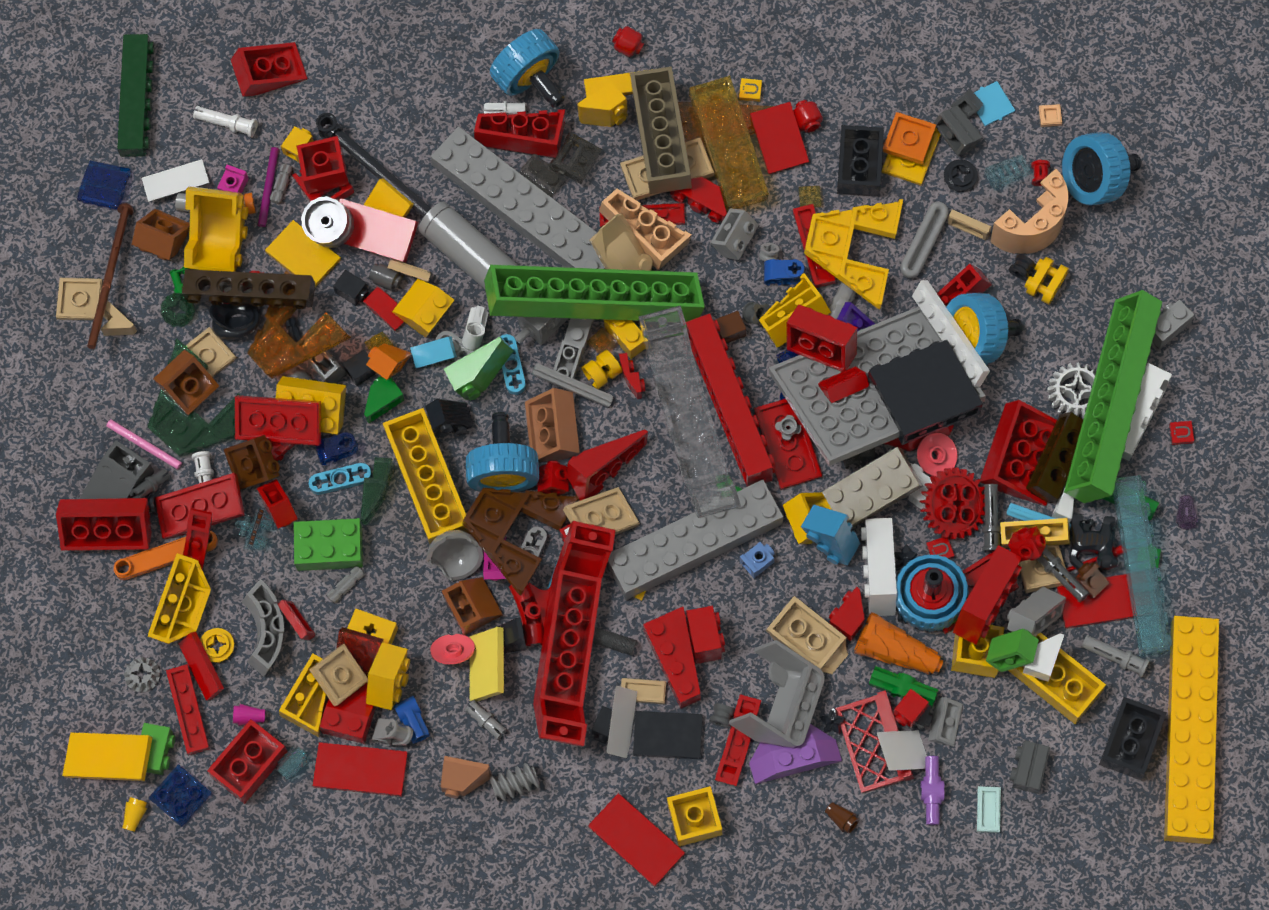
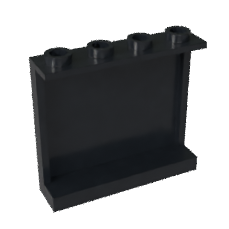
[867,340,983,445]

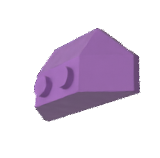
[749,724,842,784]

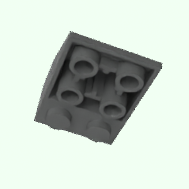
[80,440,154,499]

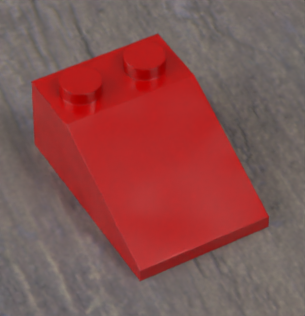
[231,42,307,97]
[319,677,376,744]

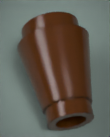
[825,802,859,834]

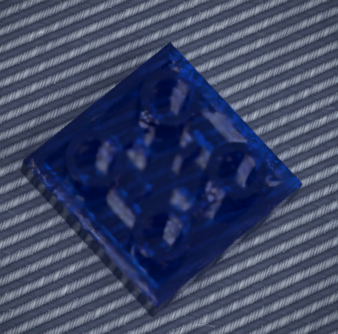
[148,764,212,827]

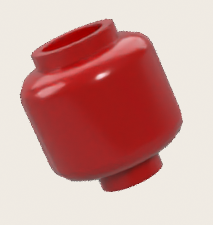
[612,26,644,57]
[793,100,823,133]

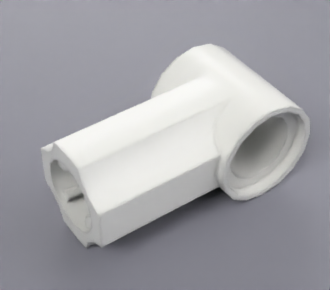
[462,305,489,350]

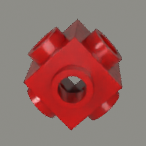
[538,461,569,495]
[1008,526,1046,562]

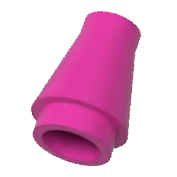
[233,704,265,726]

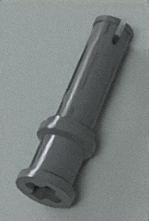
[982,484,1001,551]
[1037,544,1089,603]

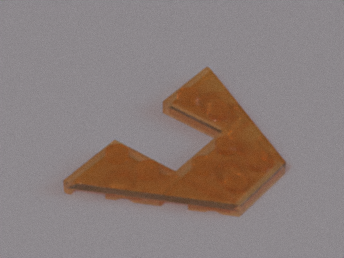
[247,270,351,379]

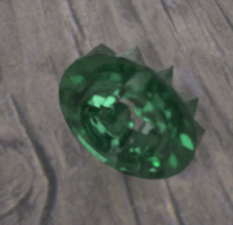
[161,293,195,327]

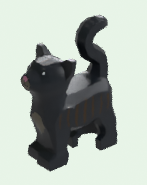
[1069,514,1119,577]

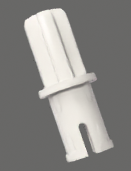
[484,101,526,115]

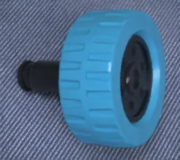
[1062,132,1142,205]

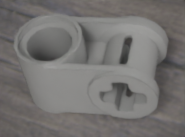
[372,718,413,746]

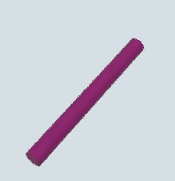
[257,147,279,227]

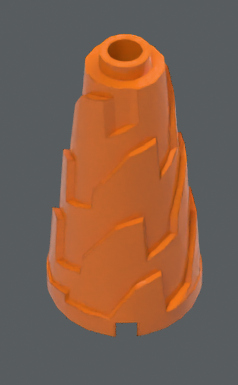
[854,612,943,675]

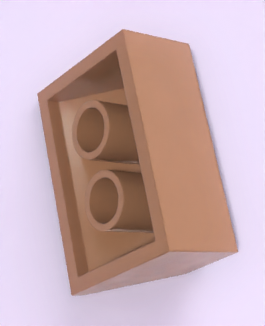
[525,388,580,462]

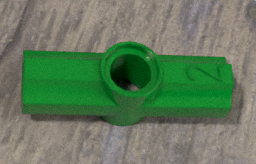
[869,666,939,709]

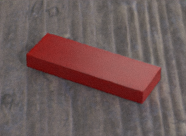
[178,632,224,701]

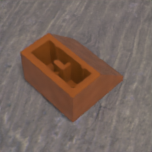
[442,577,503,636]

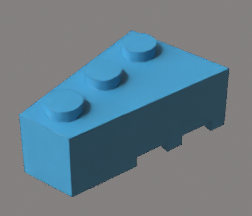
[801,505,860,565]

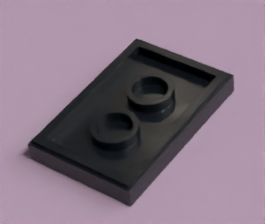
[633,711,703,759]

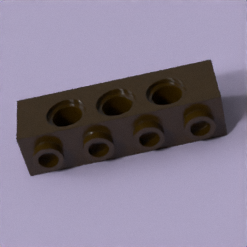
[1026,412,1083,502]

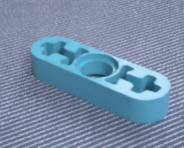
[500,334,526,395]
[309,463,372,495]

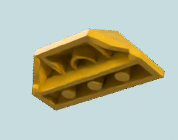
[147,553,211,644]

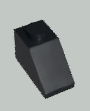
[498,617,527,653]

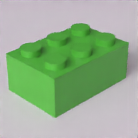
[294,518,363,571]

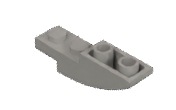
[553,318,594,379]

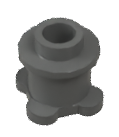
[742,302,770,324]

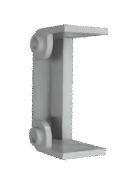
[729,640,824,748]

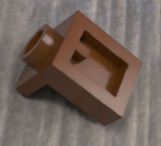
[1075,563,1109,598]

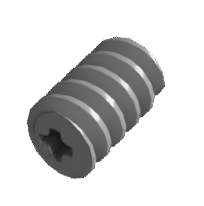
[490,763,540,801]

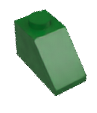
[364,376,405,424]

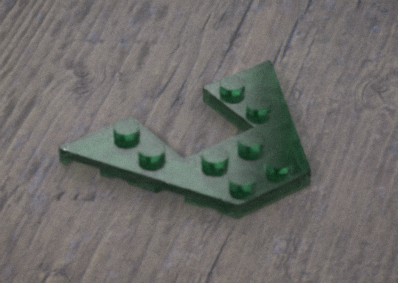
[148,339,242,457]

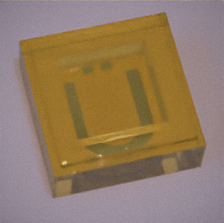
[798,185,821,208]

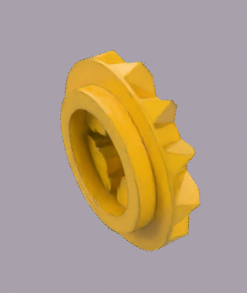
[200,628,235,663]

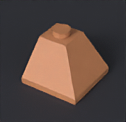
[441,756,492,798]

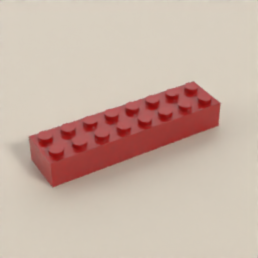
[686,314,775,487]

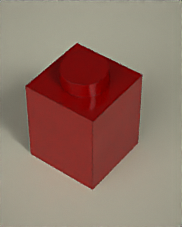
[893,689,929,728]

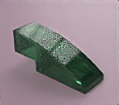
[360,457,394,525]

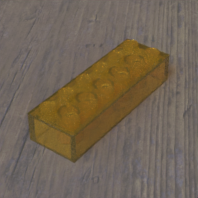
[689,76,769,212]

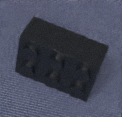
[837,125,884,196]
[1099,697,1167,781]

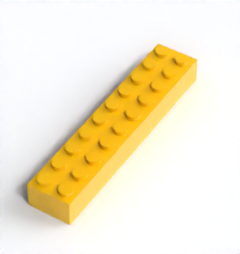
[1164,616,1219,844]

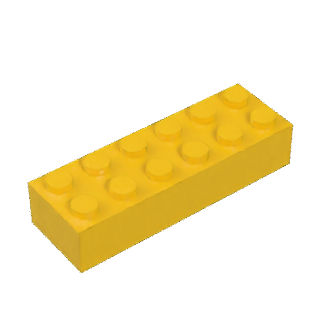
[383,408,468,544]

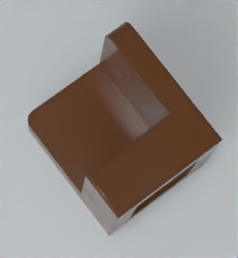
[716,311,746,344]

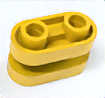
[1024,257,1069,305]

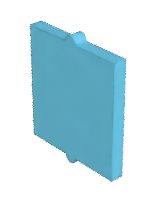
[974,81,1015,126]

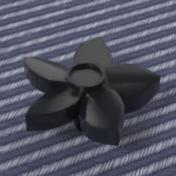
[894,544,918,569]
[820,708,846,734]

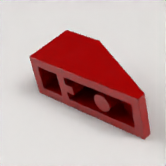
[937,264,992,307]

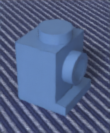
[740,542,775,578]

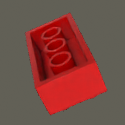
[56,498,152,551]
[952,545,1022,645]

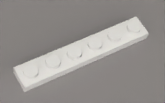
[912,280,990,387]

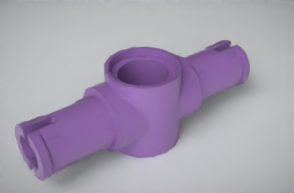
[921,756,944,825]

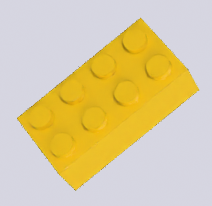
[1008,632,1106,724]

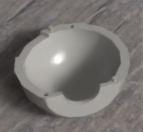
[426,530,483,581]

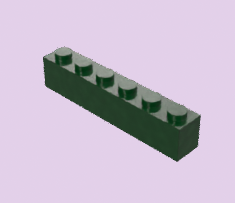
[117,34,155,157]

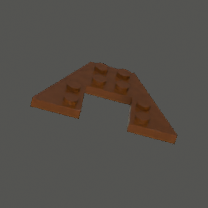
[462,488,579,596]

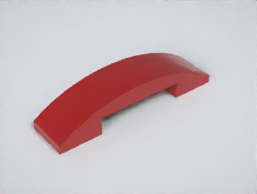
[183,508,213,571]
[715,694,761,787]

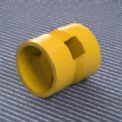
[581,349,622,389]

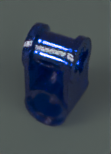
[314,432,358,465]

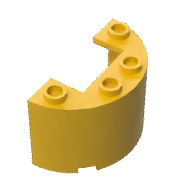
[184,186,248,272]

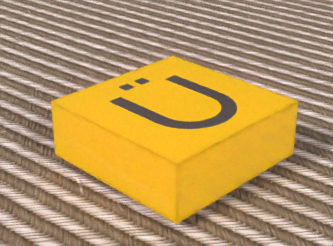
[739,78,762,102]

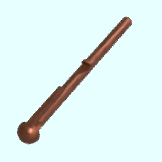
[87,203,134,349]

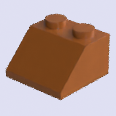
[131,209,190,260]
[153,350,219,415]

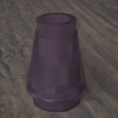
[1176,495,1198,530]

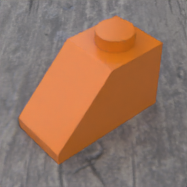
[366,343,411,380]

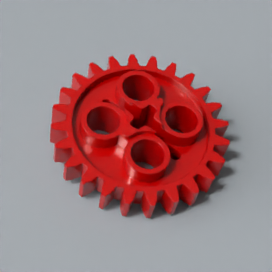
[920,468,985,539]

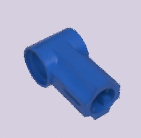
[394,696,430,744]

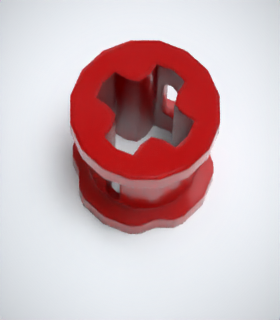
[1031,160,1050,186]

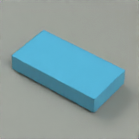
[410,336,457,368]

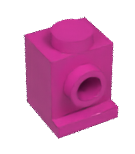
[217,165,249,193]

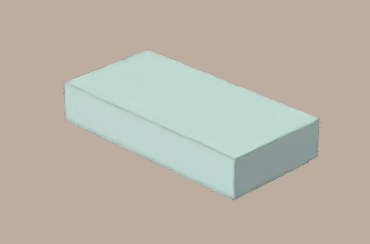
[977,786,1001,833]

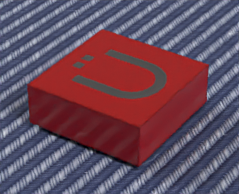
[1169,421,1194,445]
[926,538,955,559]

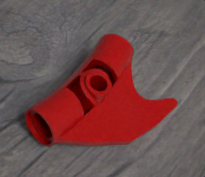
[509,582,551,646]

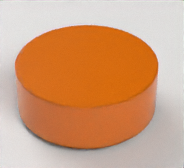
[244,192,256,214]

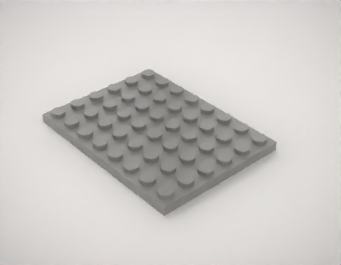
[769,307,986,466]

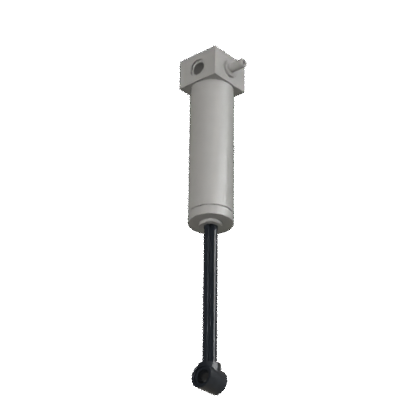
[316,112,568,345]

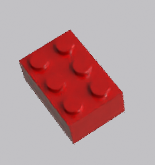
[786,304,857,372]
[207,719,288,804]

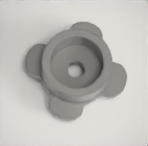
[775,415,801,441]

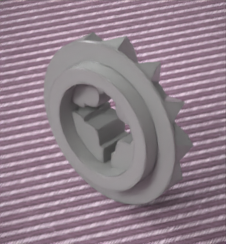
[124,656,160,692]

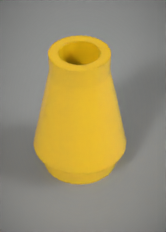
[122,797,148,832]

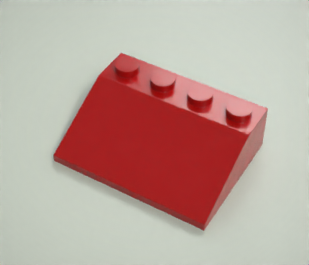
[980,400,1061,506]

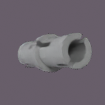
[465,700,507,740]

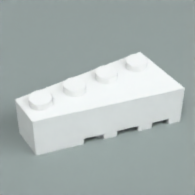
[1122,363,1172,461]
[861,518,897,616]

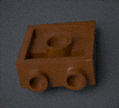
[223,435,280,489]

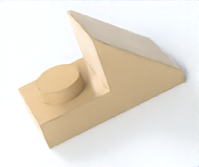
[101,300,137,336]

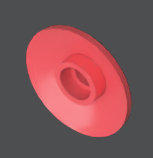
[917,433,957,477]
[430,634,475,664]

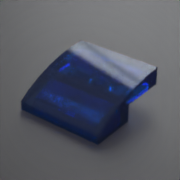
[77,160,131,209]

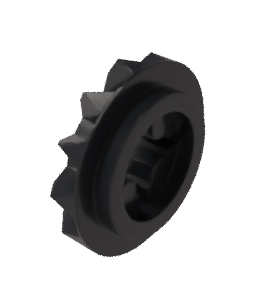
[944,159,978,192]

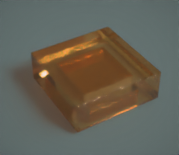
[587,327,618,354]

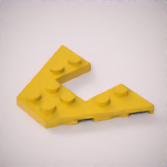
[804,199,903,309]

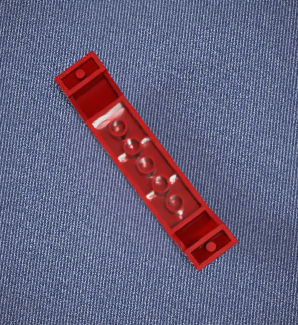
[533,521,616,747]

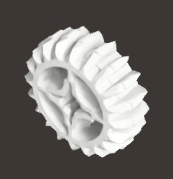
[1047,362,1096,419]

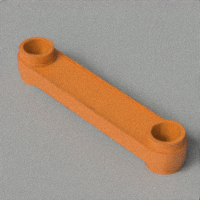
[114,531,218,580]

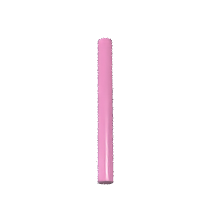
[106,420,182,470]

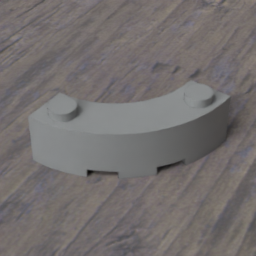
[242,579,284,676]

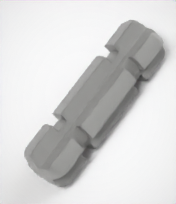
[270,164,293,204]
[327,566,364,603]

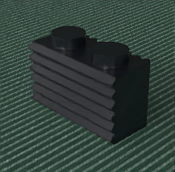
[425,398,474,435]

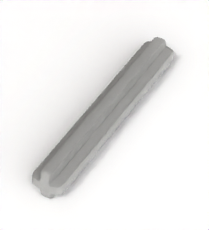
[532,363,613,407]

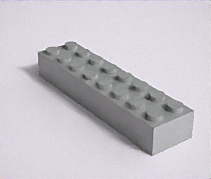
[607,480,783,601]

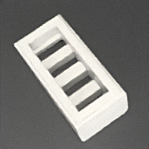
[1052,480,1074,522]

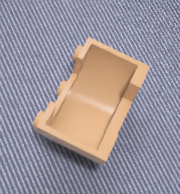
[990,169,1068,254]

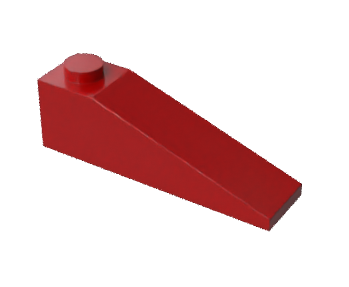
[567,429,648,501]

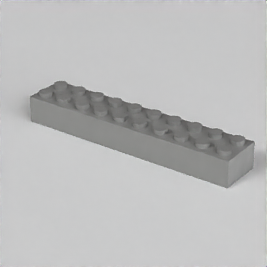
[431,127,605,269]

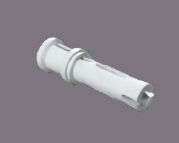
[193,106,258,138]
[192,451,214,483]

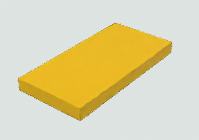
[62,732,152,781]

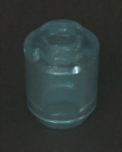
[275,747,308,780]

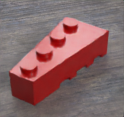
[474,109,566,158]
[643,607,701,709]

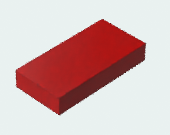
[278,600,315,640]

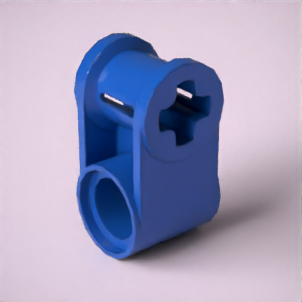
[764,259,805,286]

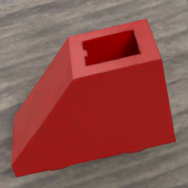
[829,587,865,641]

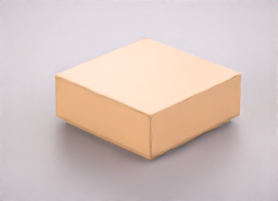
[1039,104,1062,127]

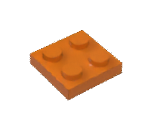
[883,112,936,165]

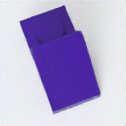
[837,302,875,331]

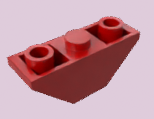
[670,177,727,223]

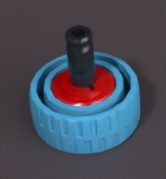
[896,554,969,632]

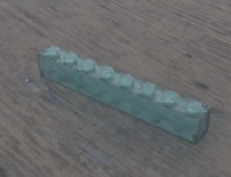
[1113,475,1172,656]

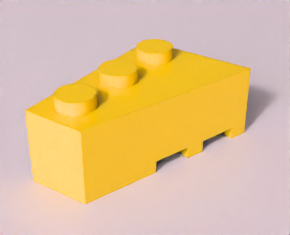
[759,273,831,348]
[279,653,327,737]

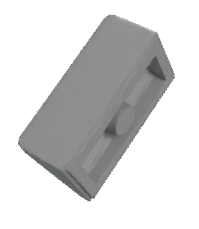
[928,697,963,747]

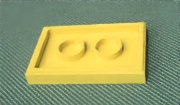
[469,627,504,702]

